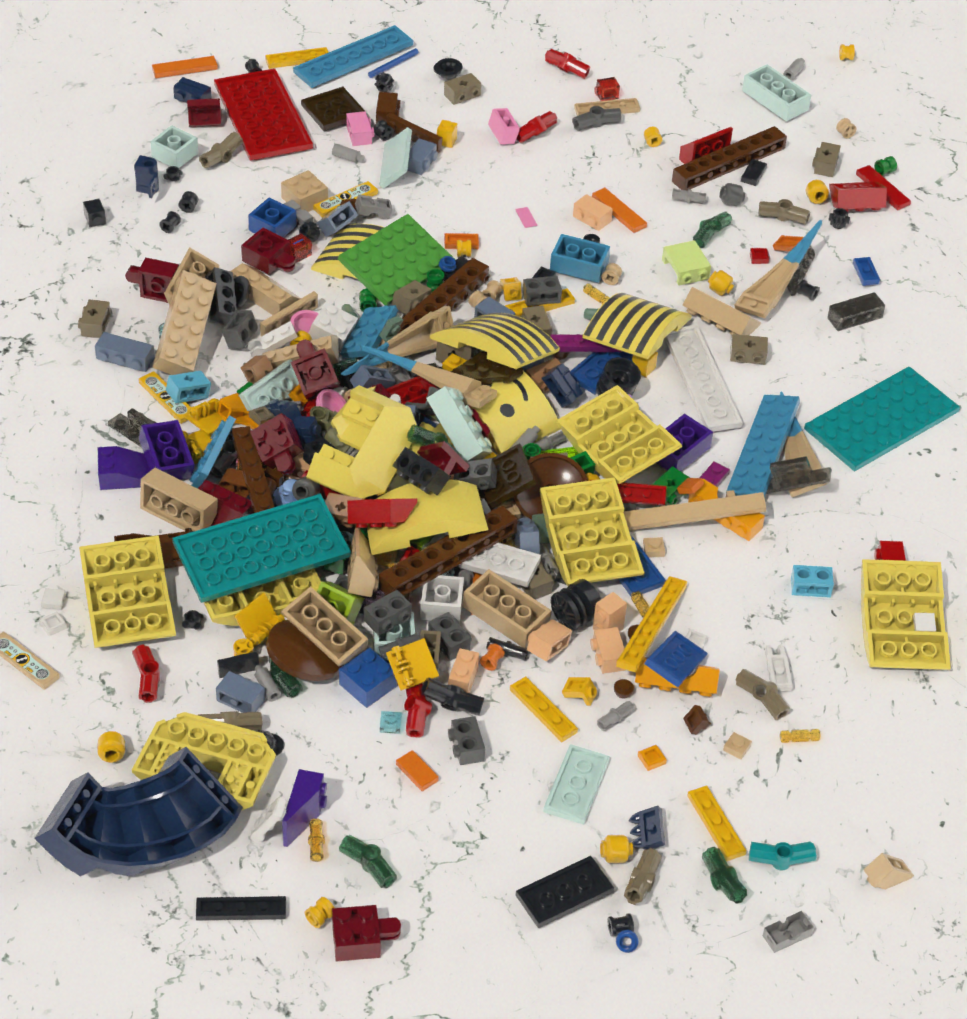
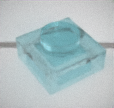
[380,711,402,734]

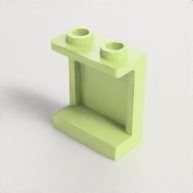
[662,240,711,285]

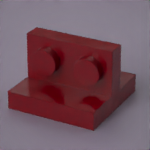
[187,98,222,127]
[417,441,470,475]

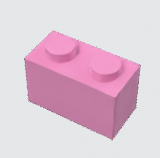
[488,108,520,145]
[346,111,375,146]

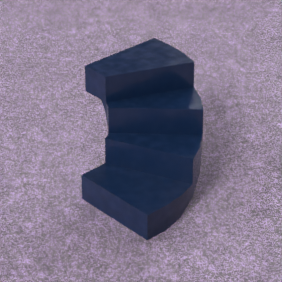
[34,747,243,877]

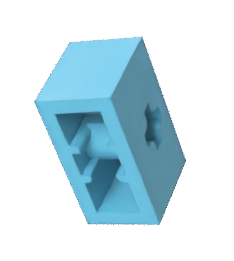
[166,371,211,403]

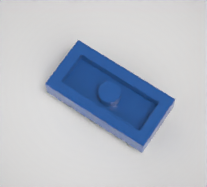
[852,257,880,286]

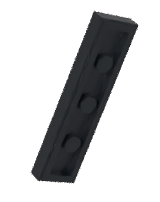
[196,896,286,921]

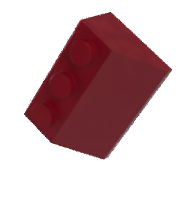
[198,480,254,526]

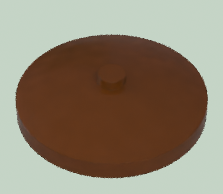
[513,453,588,520]
[266,619,344,681]

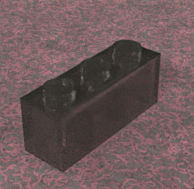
[827,292,885,331]

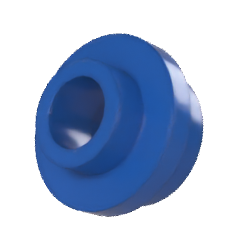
[439,256,456,272]
[616,930,639,953]

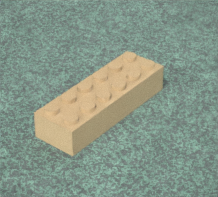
[152,270,217,375]

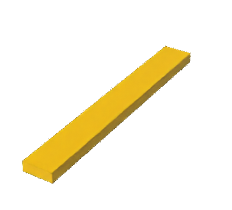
[616,576,687,673]

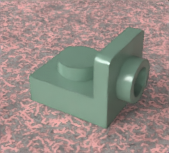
[379,315,403,343]

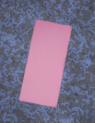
[515,207,538,228]

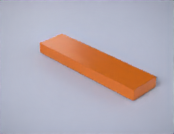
[152,56,218,78]
[592,187,647,233]

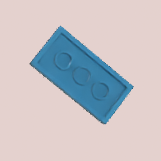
[340,305,398,359]
[189,415,236,489]

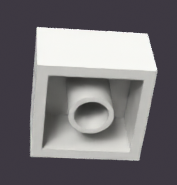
[308,302,358,352]
[420,575,464,623]

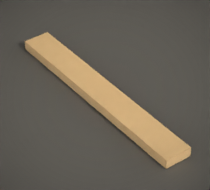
[623,492,766,531]

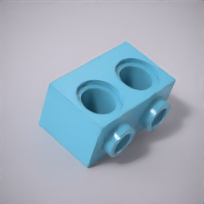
[791,565,834,598]

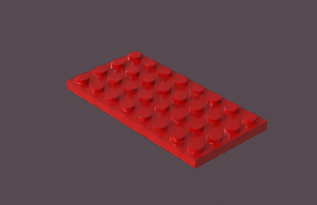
[214,68,313,161]

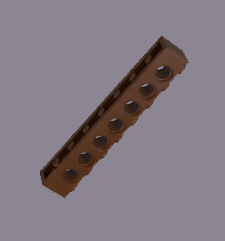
[672,126,787,191]
[397,258,490,334]
[379,505,517,596]

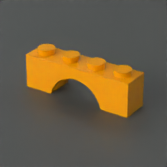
[217,393,259,430]
[688,479,765,541]
[635,657,720,697]

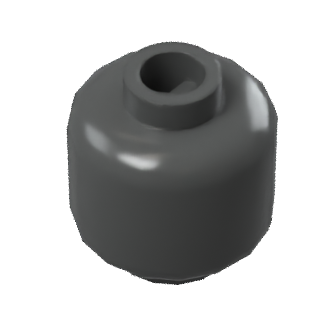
[719,183,745,206]
[292,476,321,500]

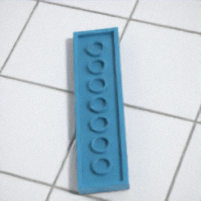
[293,25,414,88]
[726,395,800,497]

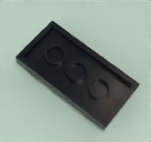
[515,855,614,928]

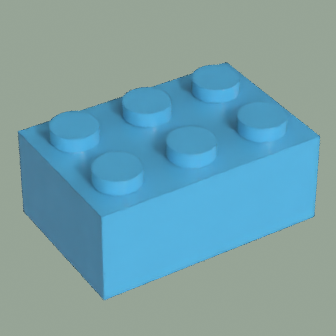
[550,234,610,283]

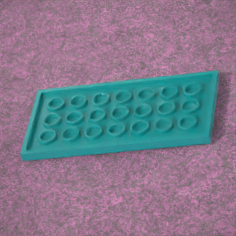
[804,366,960,472]
[173,494,351,603]

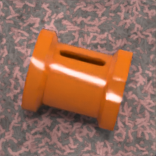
[480,644,505,671]

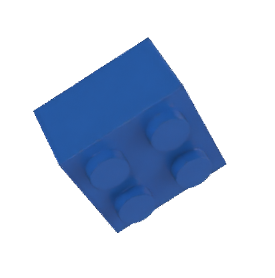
[248,197,297,237]
[339,648,397,708]

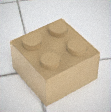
[281,170,328,212]

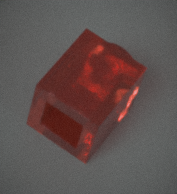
[594,77,620,101]
[288,233,312,263]

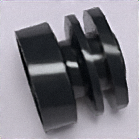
[596,357,641,396]
[550,579,601,631]

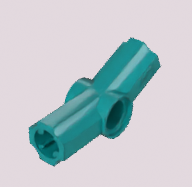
[749,841,817,870]

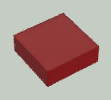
[750,248,769,264]

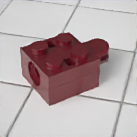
[241,227,295,275]
[125,257,179,303]
[291,340,341,400]
[250,413,304,475]
[332,905,401,962]

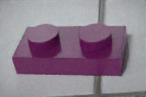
[700,461,730,487]

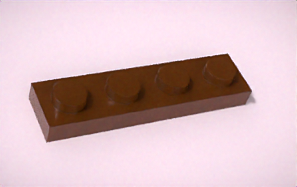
[386,113,442,153]

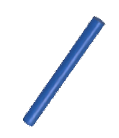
[368,48,419,78]

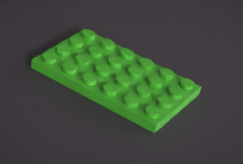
[338,214,456,306]

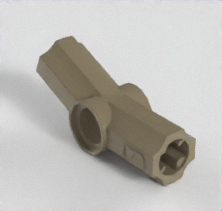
[199,132,243,168]
[758,199,811,225]
[735,669,790,720]
[198,711,263,730]
[624,848,662,905]

